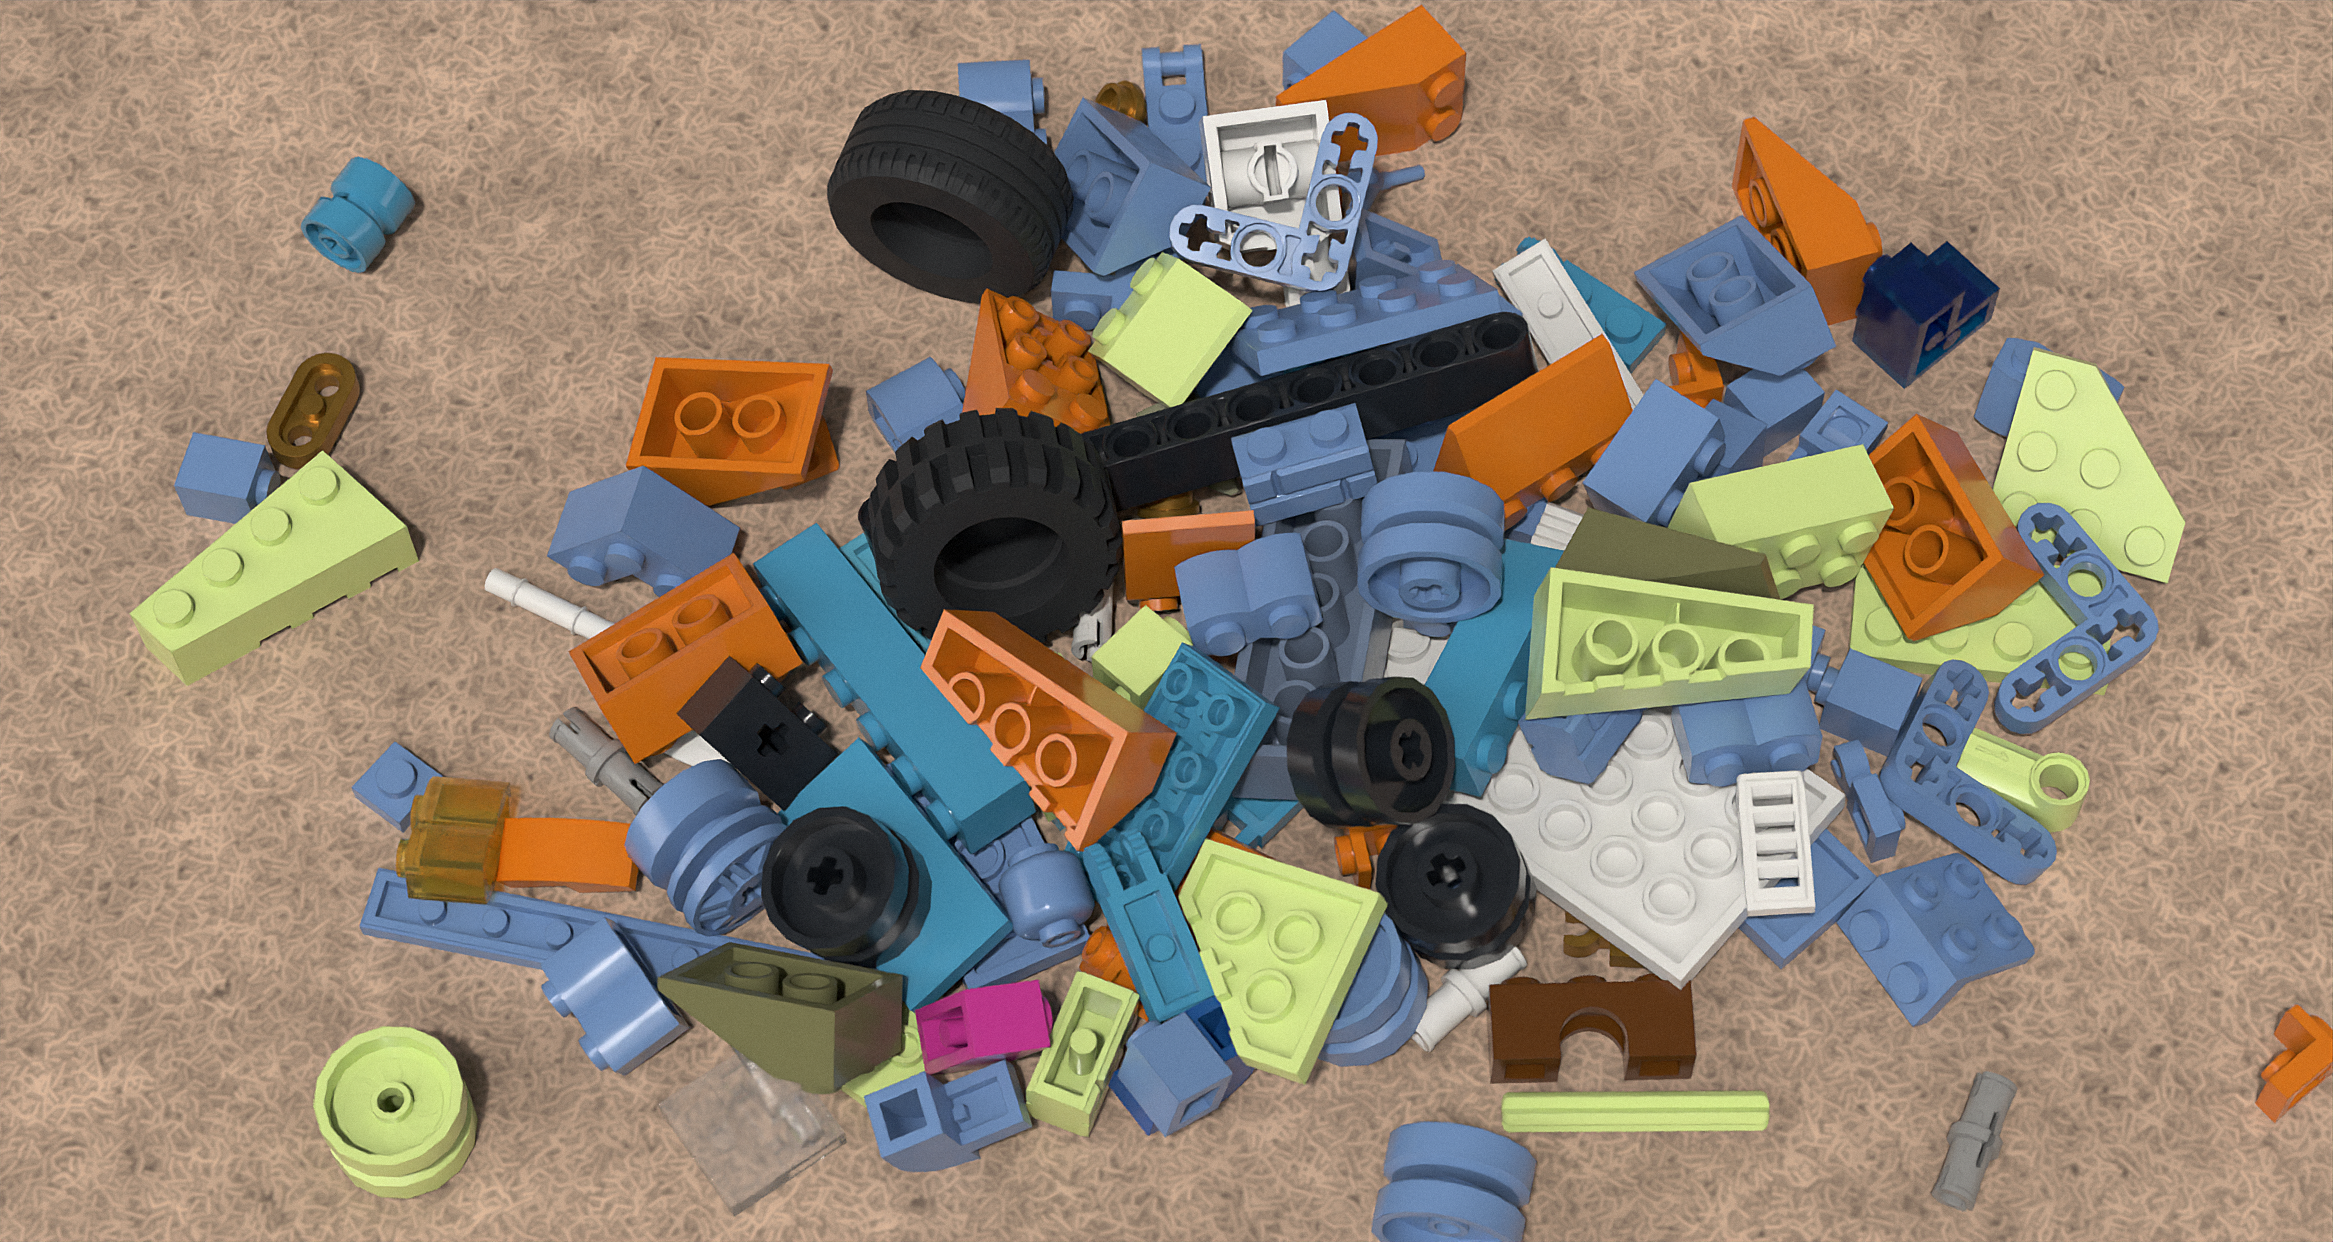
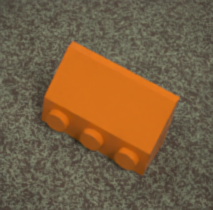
[1433,334,1633,531]
[1864,414,2044,641]
[569,553,803,764]

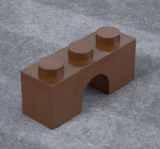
[1486,973,1697,1084]

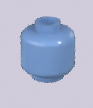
[999,843,1095,948]

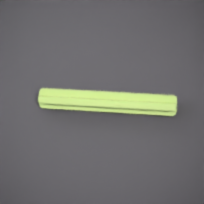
[1501,1091,1770,1132]

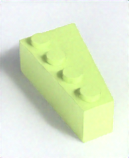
[129,450,419,686]
[1525,567,1814,720]

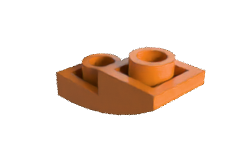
[496,818,638,893]

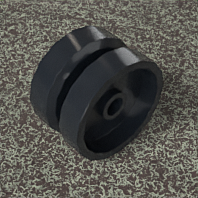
[1286,677,1455,829]
[1375,803,1536,969]
[761,806,932,969]

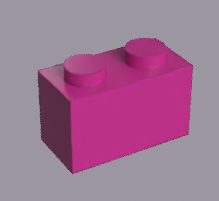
[915,979,1053,1076]

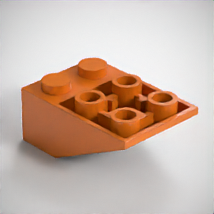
[962,289,1111,433]

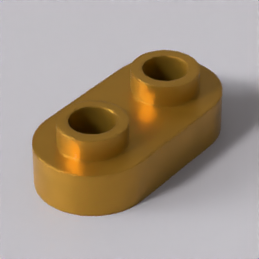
[266,353,360,469]

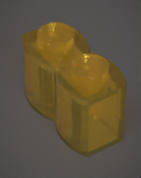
[396,776,513,904]

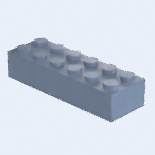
[1232,439,1413,800]

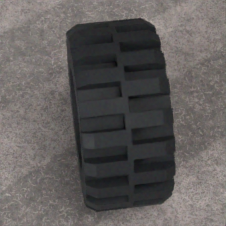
[868,408,1123,643]

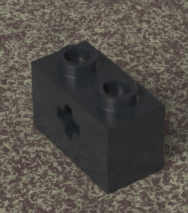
[676,656,837,812]

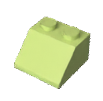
[1088,252,1253,408]

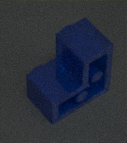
[1852,241,2000,389]

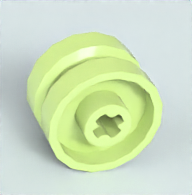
[313,1026,478,1199]

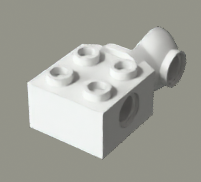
[1199,100,1350,307]

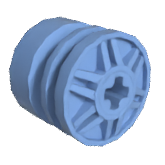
[624,759,788,937]

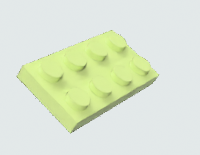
[1848,562,2111,695]

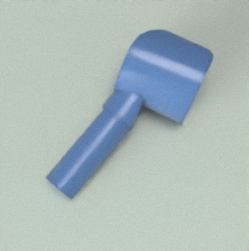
[1341,165,1425,210]

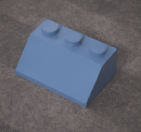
[1054,97,1211,276]
[1634,215,1836,376]

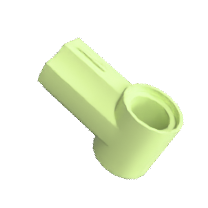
[1957,728,2090,832]

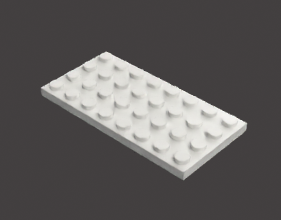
[1383,617,1845,990]

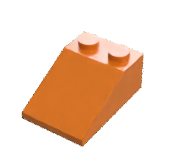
[1276,5,1466,162]
[1732,117,1882,326]
[626,357,833,506]
[1120,510,1255,611]

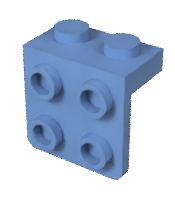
[1836,853,2035,1027]

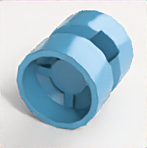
[300,157,415,273]

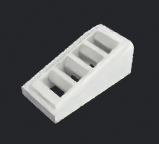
[1736,771,1815,917]

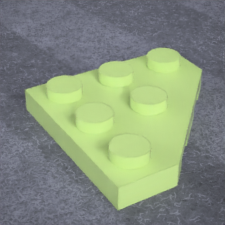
[1993,347,2185,583]
[1178,839,1388,1085]

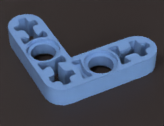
[1169,113,1378,292]
[1994,503,2159,734]
[1880,659,2057,885]

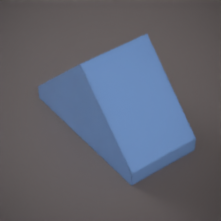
[1345,207,1442,290]

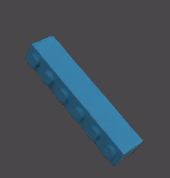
[753,523,1036,855]

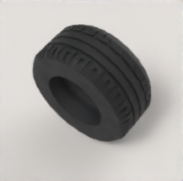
[827,90,1074,303]

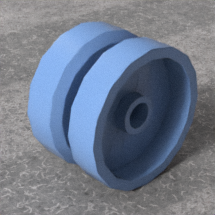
[1357,471,1505,623]
[1317,913,1428,1067]
[1371,1121,1536,1242]

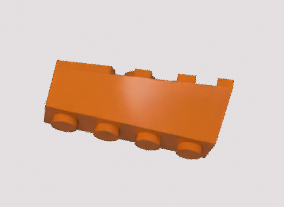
[920,609,1177,851]

